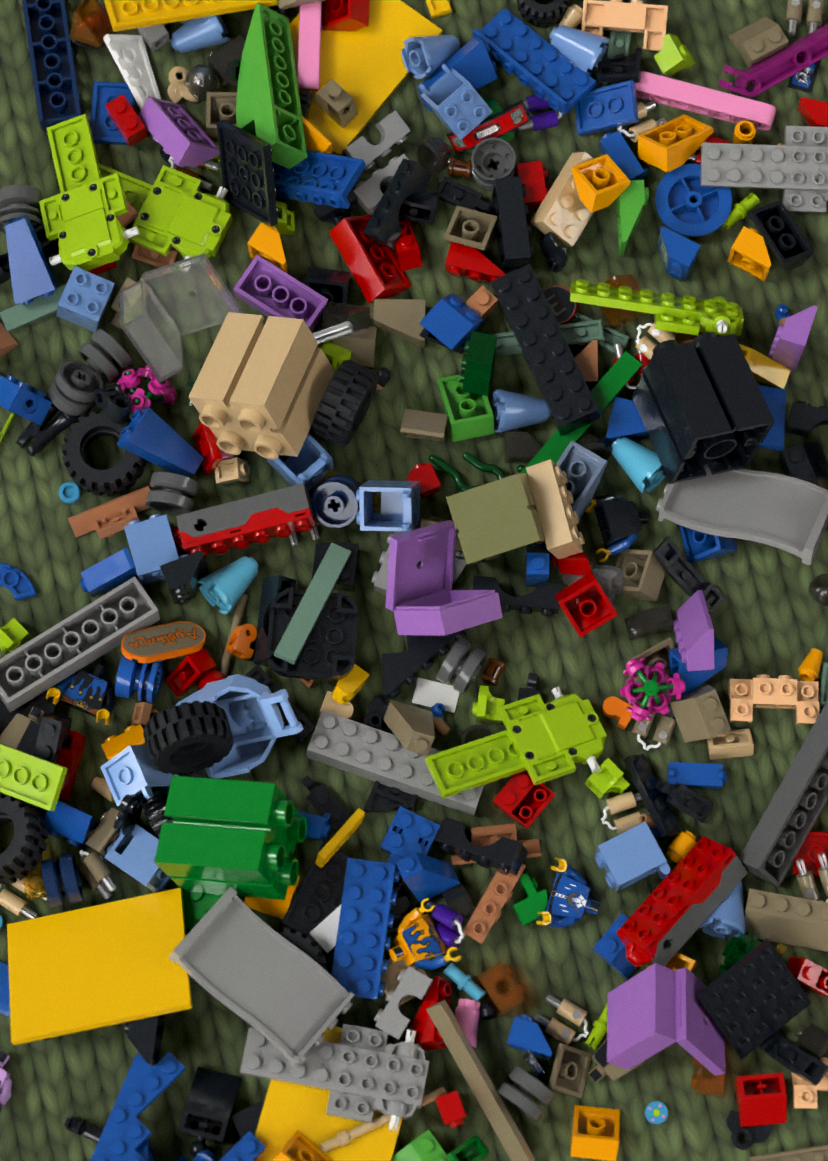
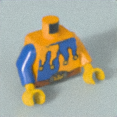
[389,898,461,971]

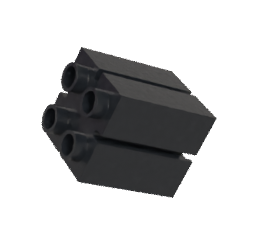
[632,332,775,484]

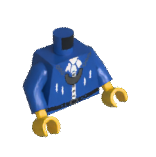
[536,857,600,928]

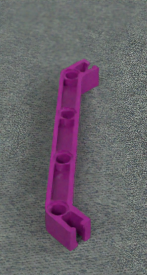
[718,24,828,97]

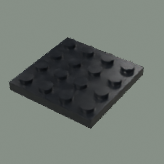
[216,120,278,226]
[281,843,402,951]
[696,939,812,1060]

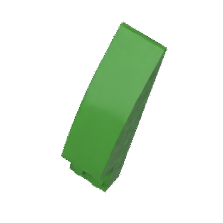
[236,3,307,169]

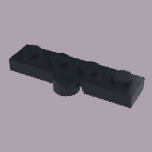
[623,754,681,839]

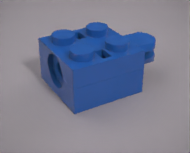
[0,375,52,426]
[380,806,440,879]

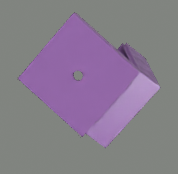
[385,520,503,636]
[607,963,725,1076]

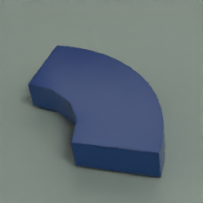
[0,563,37,601]

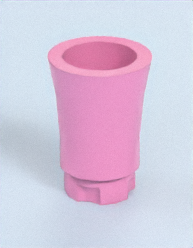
[454,999,481,1050]

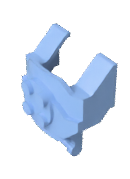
[176,674,303,779]

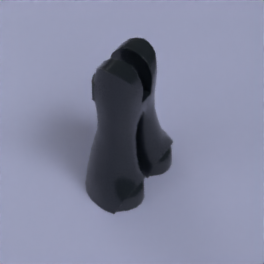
[16,393,78,457]

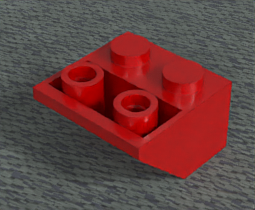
[492,770,556,829]
[735,1073,787,1128]

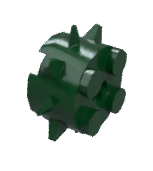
[720,930,762,973]

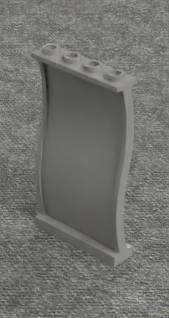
[656,466,828,565]
[168,887,354,1067]

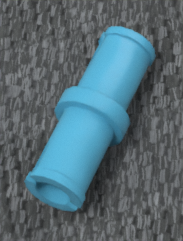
[443,962,486,1002]

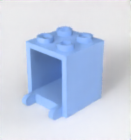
[100,745,179,807]

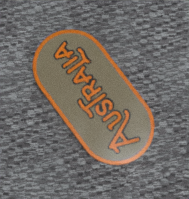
[121,621,206,664]

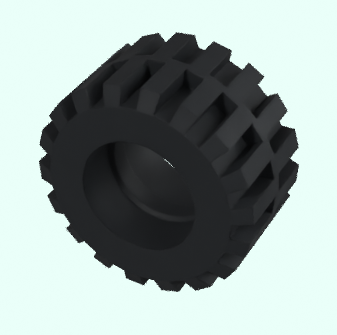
[517,0,569,27]

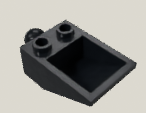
[178,1067,242,1157]

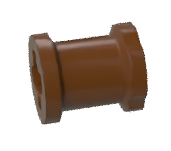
[448,157,471,179]
[479,658,507,686]

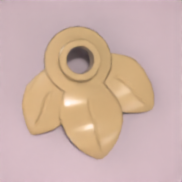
[168,66,207,103]

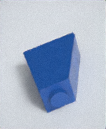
[605,397,649,444]
[525,543,549,586]
[79,548,138,597]
[669,637,728,696]
[396,852,460,904]

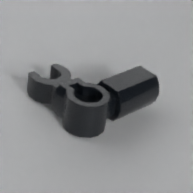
[64,1116,104,1143]

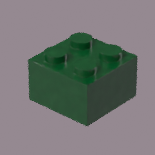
[459,331,498,396]

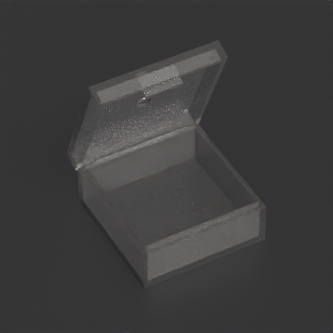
[120,253,243,382]

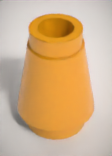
[798,648,823,681]

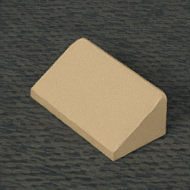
[707,728,754,760]

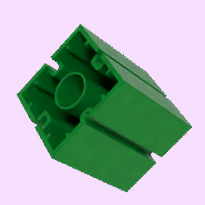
[154,776,307,900]

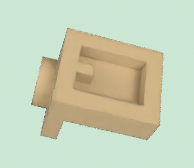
[215,457,250,485]

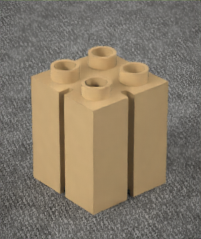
[189,312,335,460]

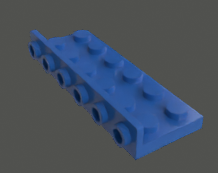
[472,8,596,115]
[272,150,366,209]
[331,858,400,1000]

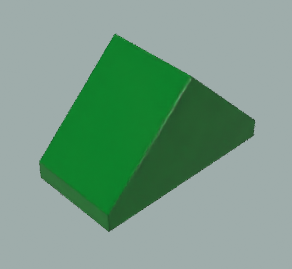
[447,1135,489,1161]

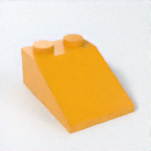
[638,114,714,172]

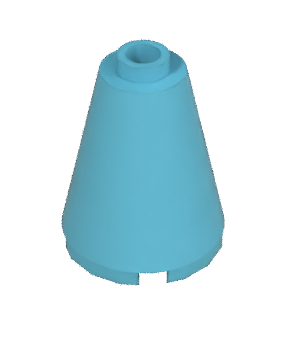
[611,437,666,495]
[198,556,259,615]

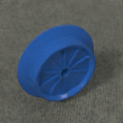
[655,164,732,237]

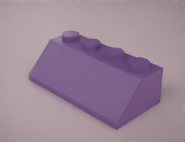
[138,96,220,168]
[233,255,328,333]
[768,305,818,372]
[673,590,714,671]

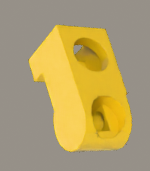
[332,663,370,704]

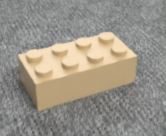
[530,152,594,247]
[526,459,585,559]

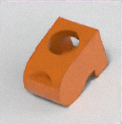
[225,623,257,660]
[602,696,633,731]

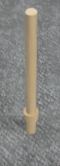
[320,1087,447,1152]

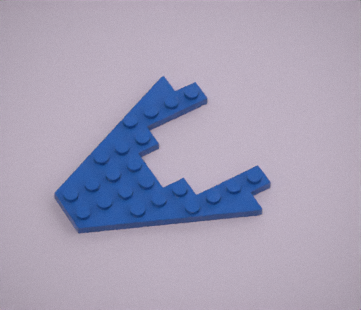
[90,1052,266,1161]

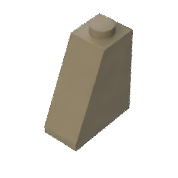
[370,299,426,347]
[383,700,435,756]

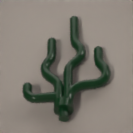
[429,452,525,492]

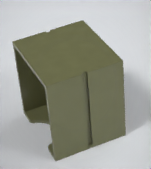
[446,473,546,564]

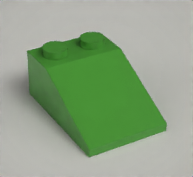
[616,180,649,256]
[437,374,495,442]
[391,1130,451,1161]

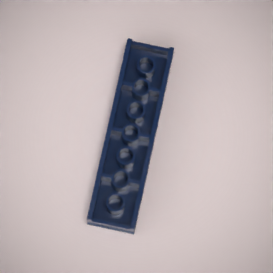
[22,0,82,130]

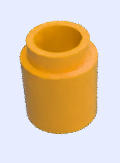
[733,121,756,144]
[666,830,697,864]

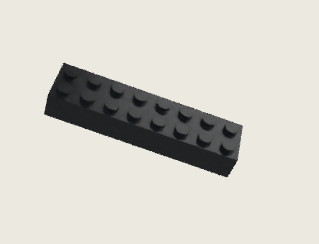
[490,264,601,436]

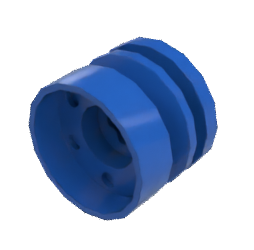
[115,655,163,704]

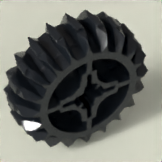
[141,787,173,839]

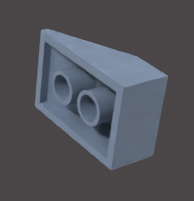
[556,440,608,520]

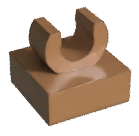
[131,702,159,726]

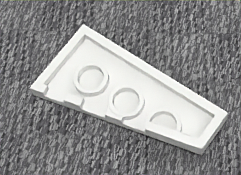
[103,34,161,110]

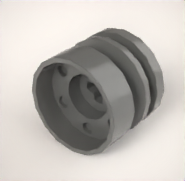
[471,137,516,191]
[0,184,42,234]

